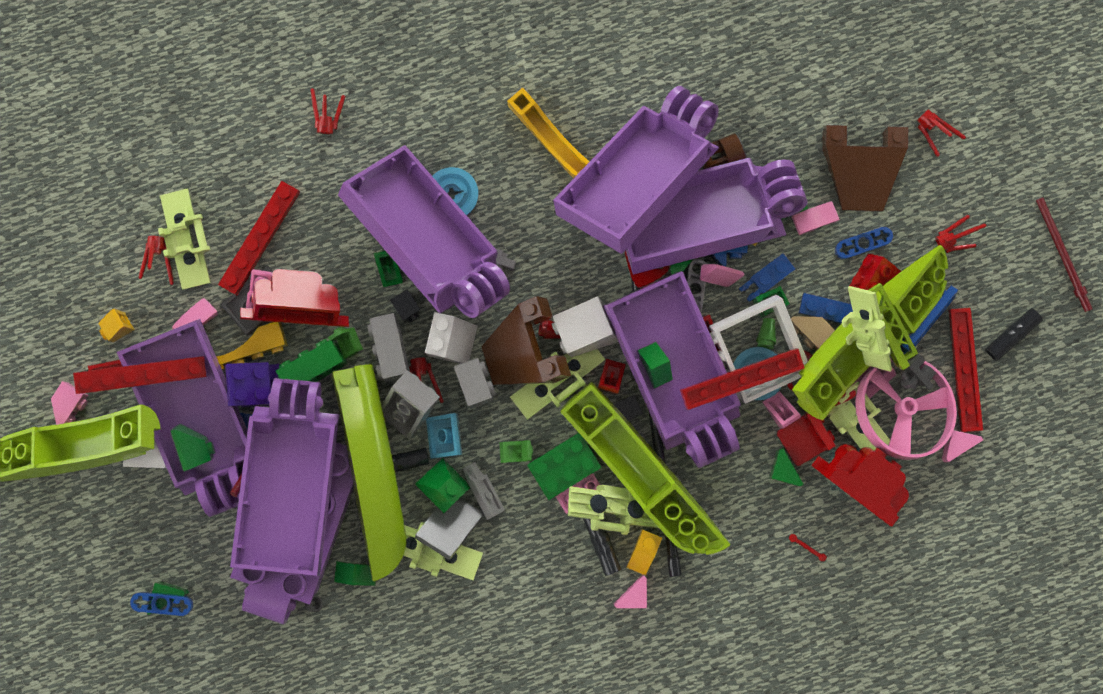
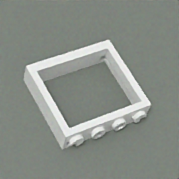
[709,295,808,404]

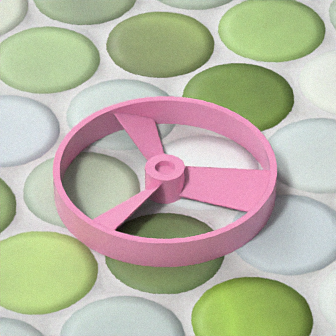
[856,358,957,460]

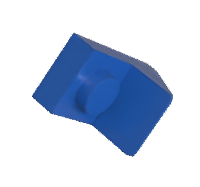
[710,245,748,267]

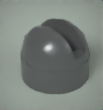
[305,595,323,612]

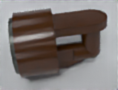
[703,133,747,169]

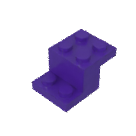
[225,362,280,408]

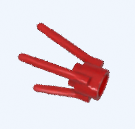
[310,88,345,134]
[917,109,966,157]
[935,215,986,253]
[138,236,174,285]
[409,357,444,403]

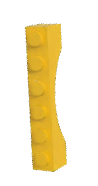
[507,87,590,179]
[216,322,288,370]

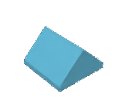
[426,413,462,459]

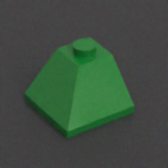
[170,424,215,471]
[415,458,470,514]

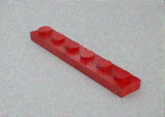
[218,181,300,296]
[948,308,983,432]
[680,348,805,410]
[73,356,207,394]

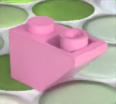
[51,381,88,425]

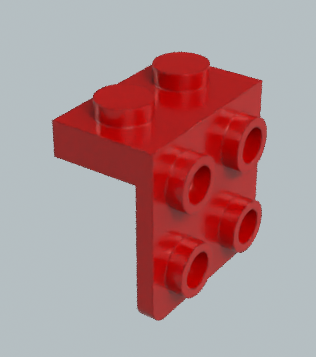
[849,253,901,290]
[776,413,836,466]

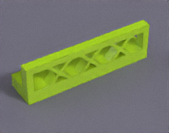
[868,283,918,370]

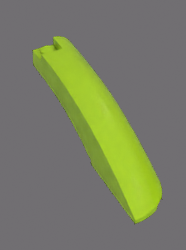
[792,245,948,420]
[332,365,406,581]
[560,382,731,555]
[0,404,161,482]

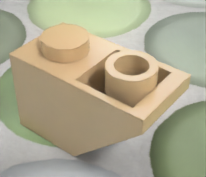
[790,316,835,350]

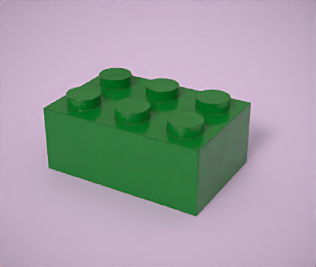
[276,339,347,382]
[527,433,602,501]

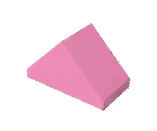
[763,391,801,429]
[942,430,983,462]
[614,574,647,608]

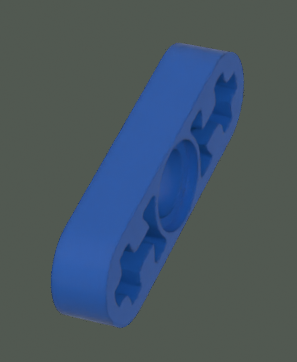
[835,227,893,259]
[130,592,193,616]

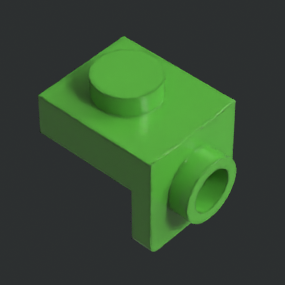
[328,327,363,359]
[499,440,533,463]

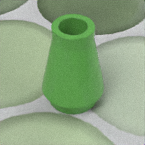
[756,318,776,350]

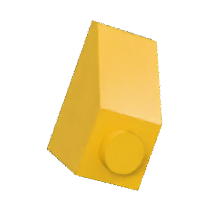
[98,309,135,342]
[626,529,662,575]

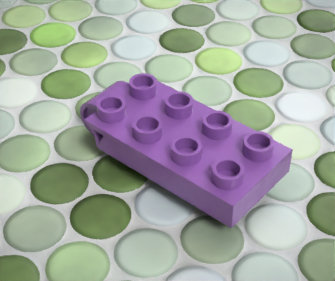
[553,86,719,254]
[338,145,510,318]
[626,158,808,274]
[603,271,741,468]
[117,319,248,517]
[230,378,339,576]
[230,442,354,625]

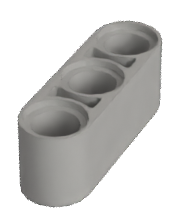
[686,259,706,313]

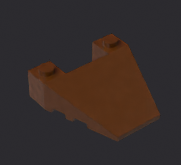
[822,125,908,211]
[481,296,571,385]

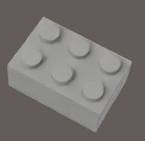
[367,313,410,385]
[454,358,496,409]
[382,370,440,439]

